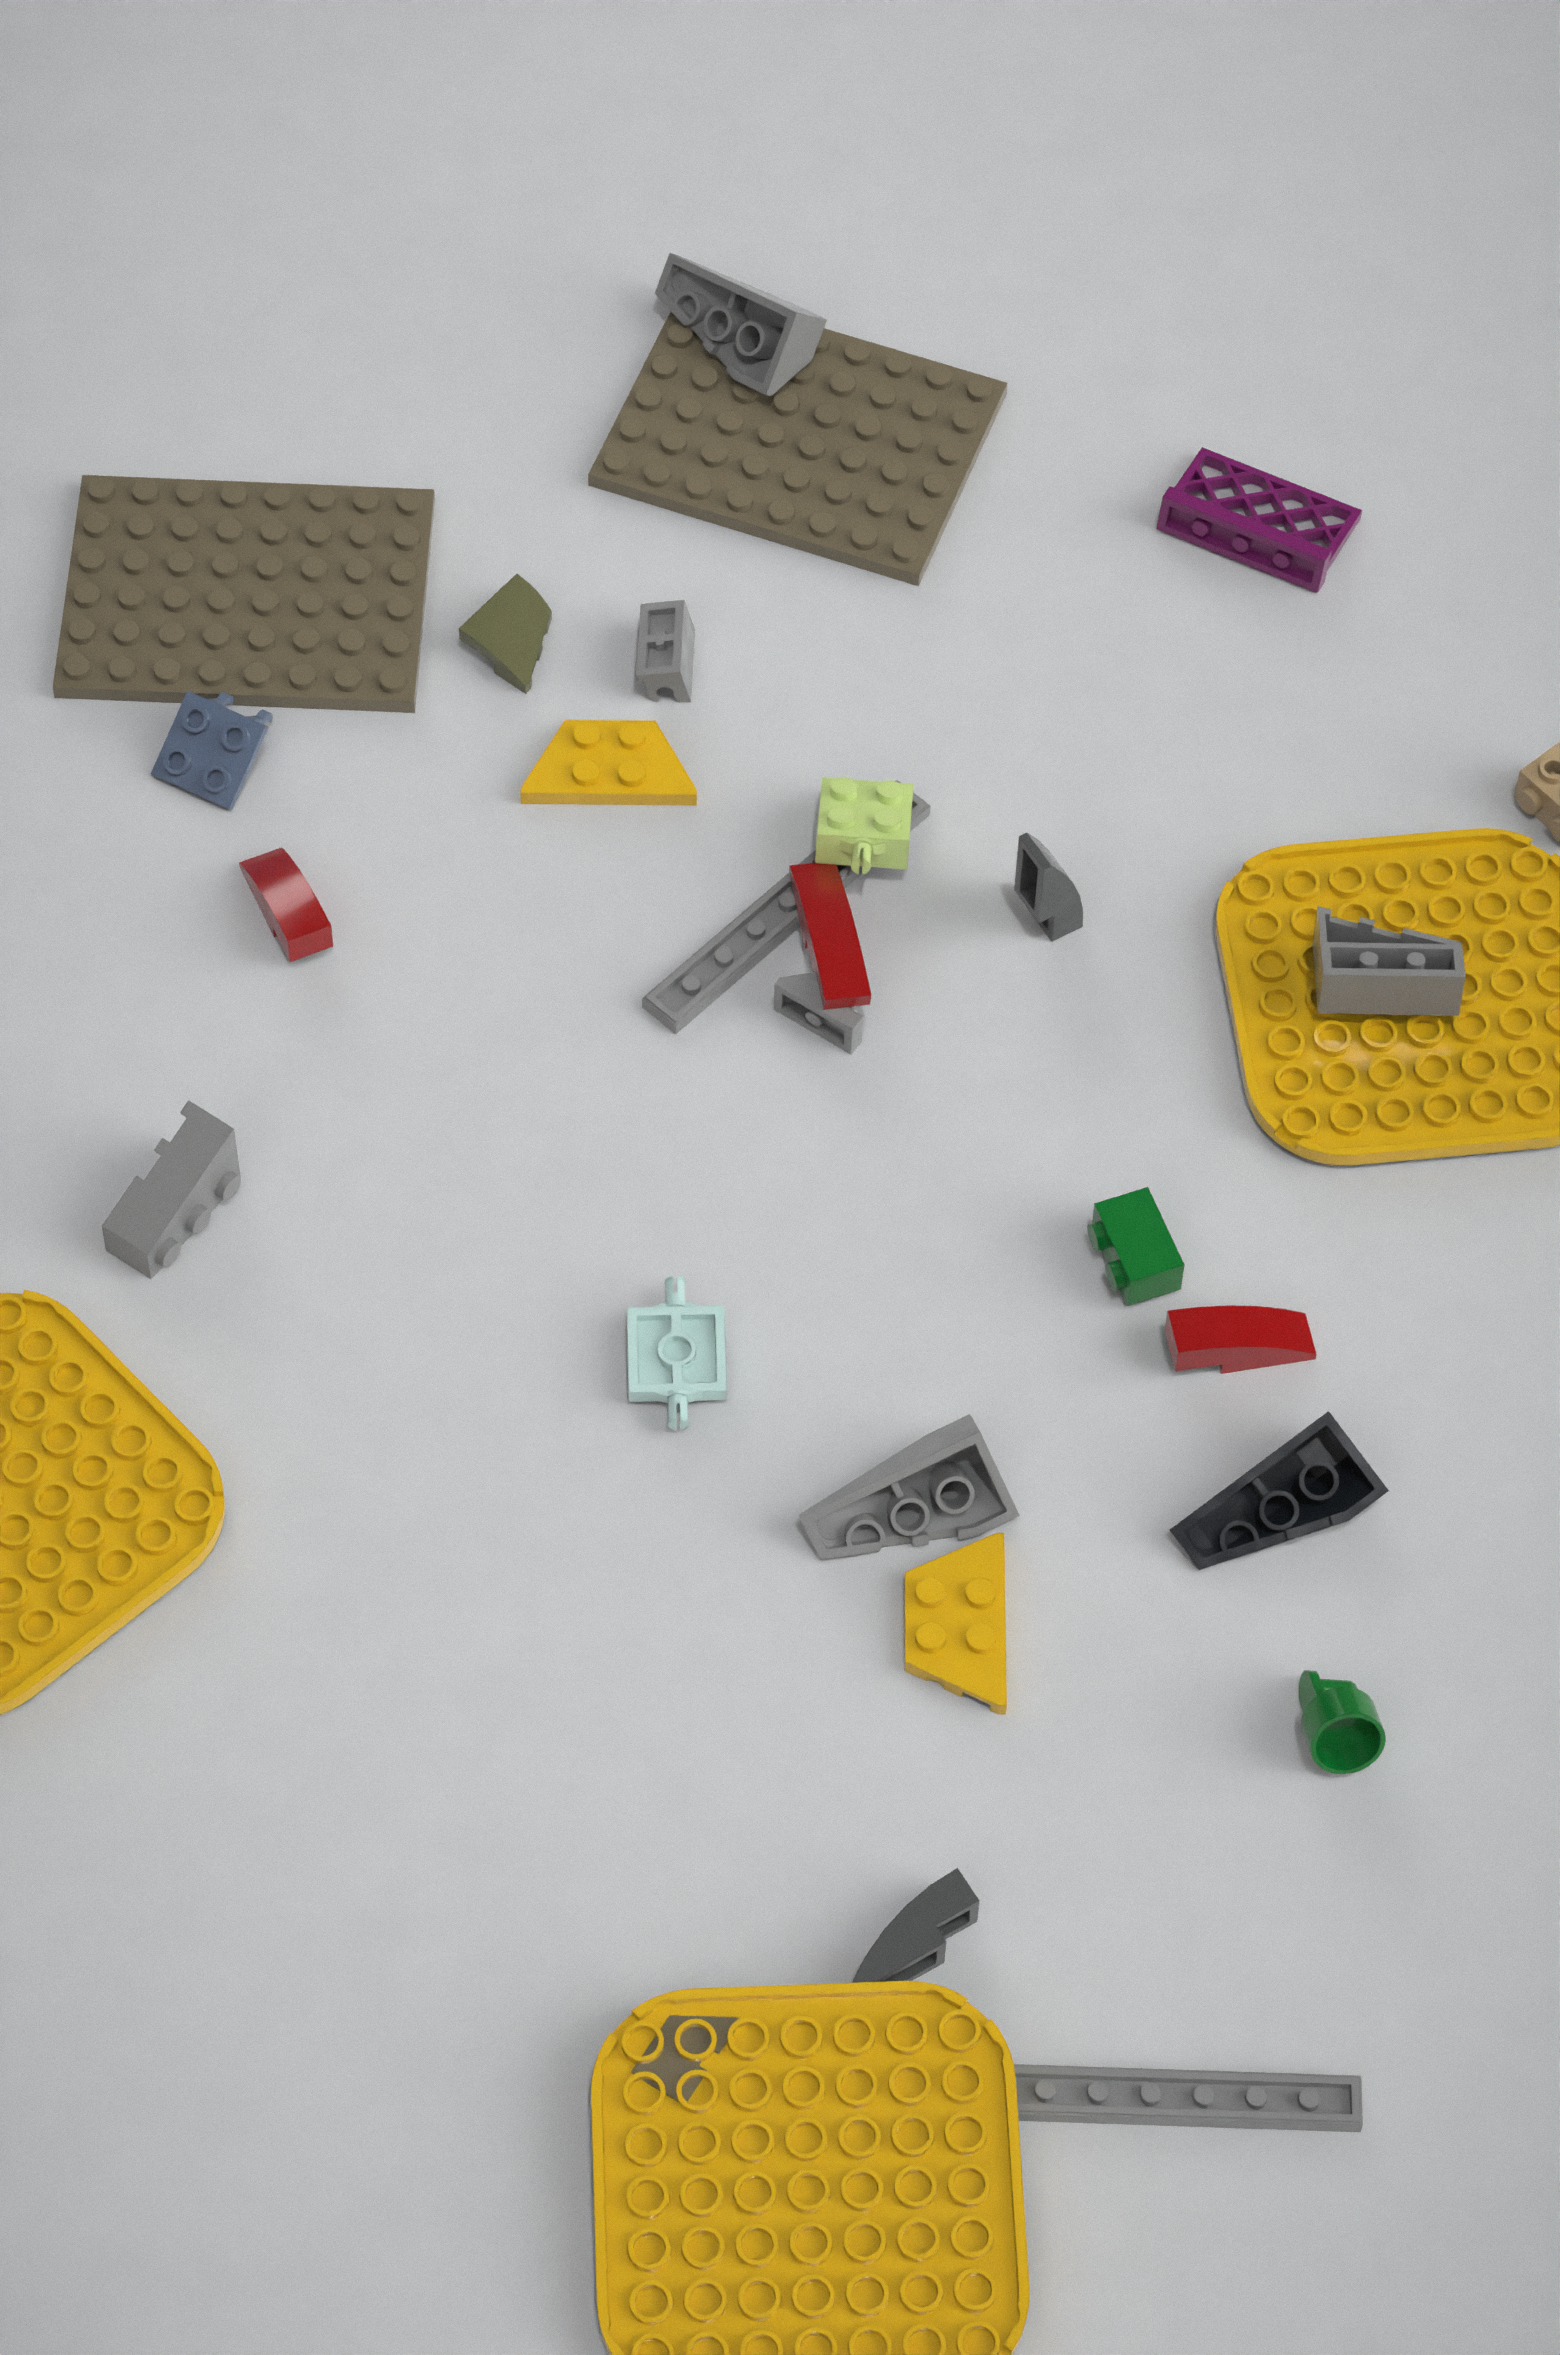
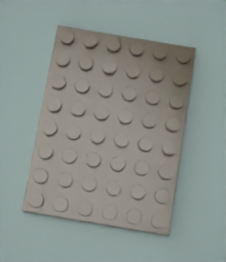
[588,312,1008,586]
[53,475,435,713]

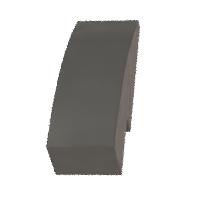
[1014,833,1083,942]
[852,1868,980,1983]

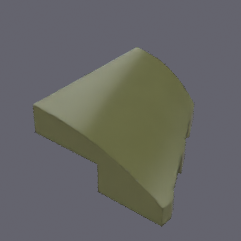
[459,574,552,694]

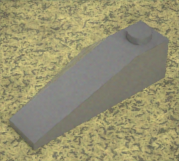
[655,253,827,396]
[799,1414,1020,1560]

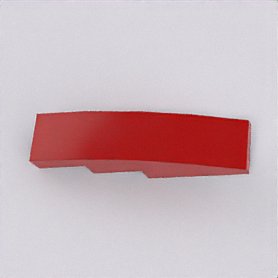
[789,863,872,1010]

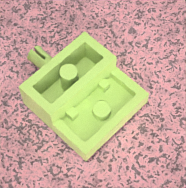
[815,777,914,874]

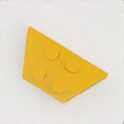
[520,720,697,806]
[904,1533,1007,1715]

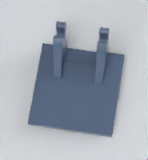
[151,690,273,810]

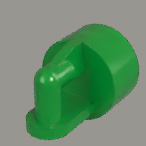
[1299,1670,1386,1774]

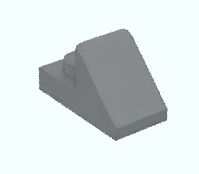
[774,972,863,1055]

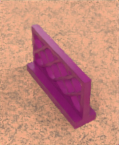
[1156,447,1362,593]

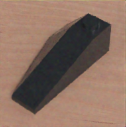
[1169,1411,1389,1570]

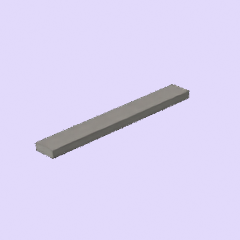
[642,780,931,1034]
[1014,2064,1363,2132]

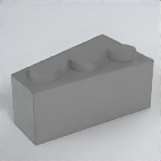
[1312,906,1465,1016]
[102,1100,241,1279]

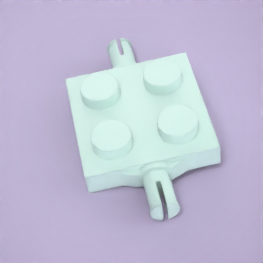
[627,1276,727,1430]

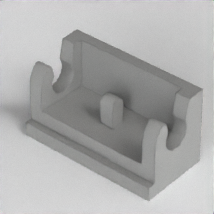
[636,600,695,703]

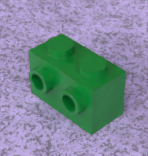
[1087,1187,1185,1306]

